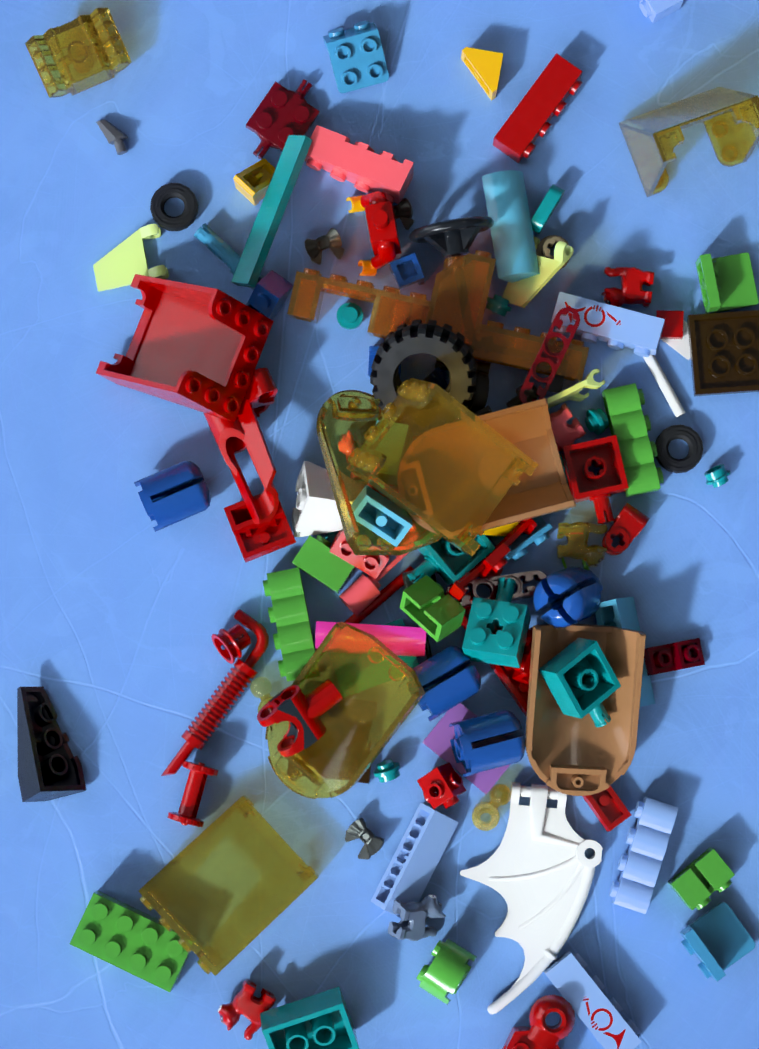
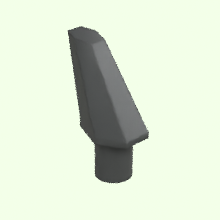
[96,120,128,155]

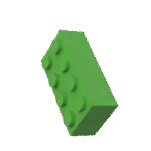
[69,891,197,992]

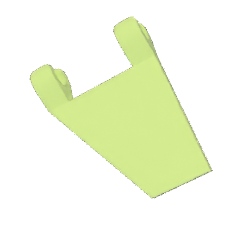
[93,224,169,292]
[502,235,574,308]
[547,369,605,409]

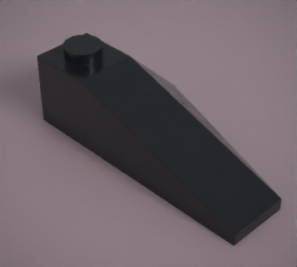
[17,687,86,802]

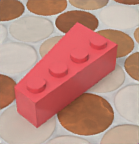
[305,125,414,204]

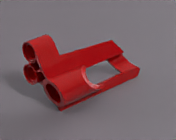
[204,368,279,524]

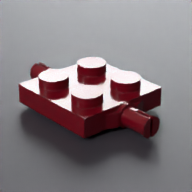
[246,79,320,160]

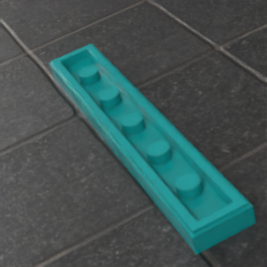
[231,135,312,288]

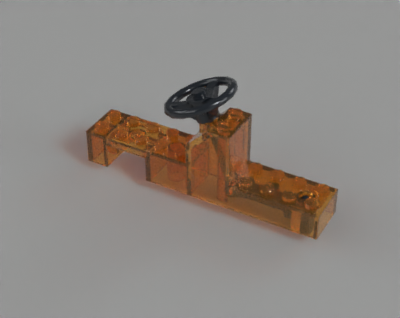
[287,216,589,393]

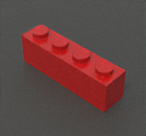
[493,53,583,163]

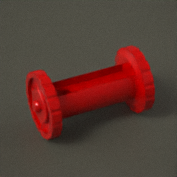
[167,761,219,827]

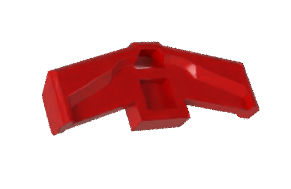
[449,518,537,600]

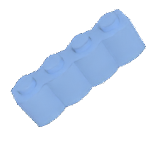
[609,797,678,914]

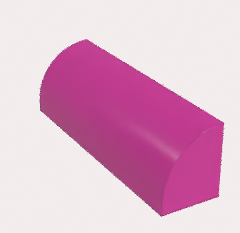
[315,621,426,657]

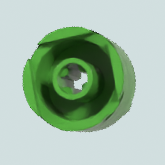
[416,938,477,1005]

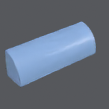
[371,803,459,918]

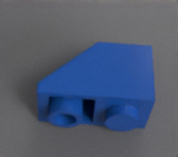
[246,270,294,320]

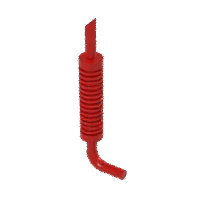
[161,609,269,776]

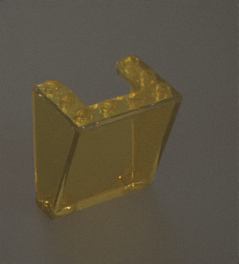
[619,87,759,197]
[345,378,539,557]
[139,795,319,976]

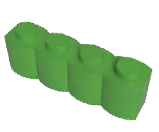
[602,383,664,497]
[263,567,320,682]

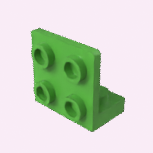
[695,252,759,314]

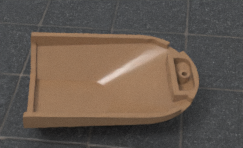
[397,398,576,537]
[525,624,646,796]

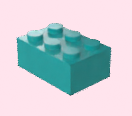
[260,986,359,1049]

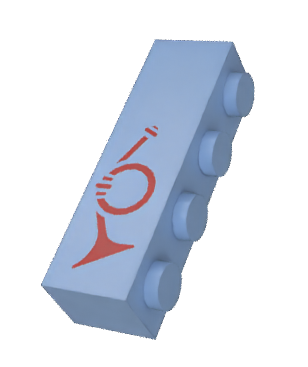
[551,292,665,357]
[544,951,642,1049]

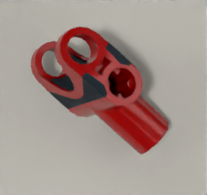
[257,679,343,757]

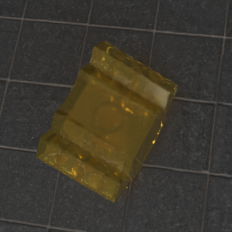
[25,8,132,98]

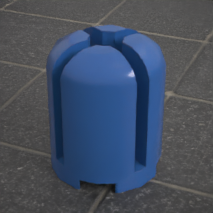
[134,461,211,532]
[533,566,603,627]
[402,646,481,721]
[449,710,526,777]

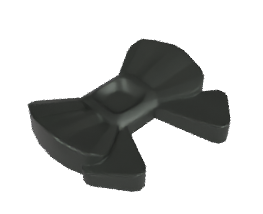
[393,198,414,230]
[305,228,344,265]
[345,818,384,860]

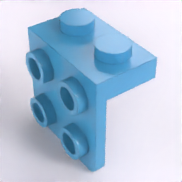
[323,21,389,93]
[680,902,756,982]

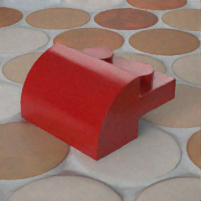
[224,493,296,562]

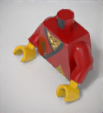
[346,191,402,276]

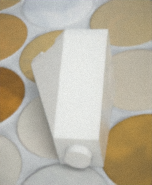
[291,461,365,537]

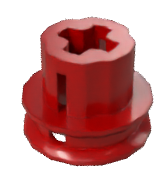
[211,624,251,664]

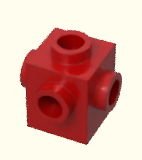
[417,762,466,809]

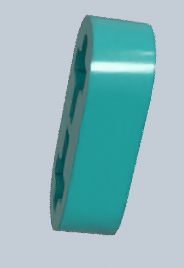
[531,184,565,234]

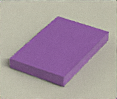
[422,703,511,794]

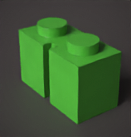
[292,535,356,594]
[399,575,466,642]
[668,848,735,910]

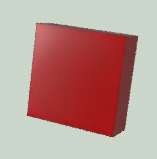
[656,310,684,339]

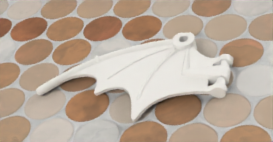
[460,782,603,1014]

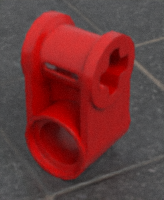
[602,503,649,555]

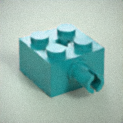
[407,530,495,585]
[462,577,531,668]
[538,637,621,727]

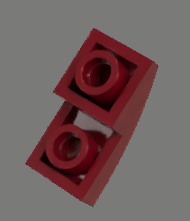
[644,638,705,676]

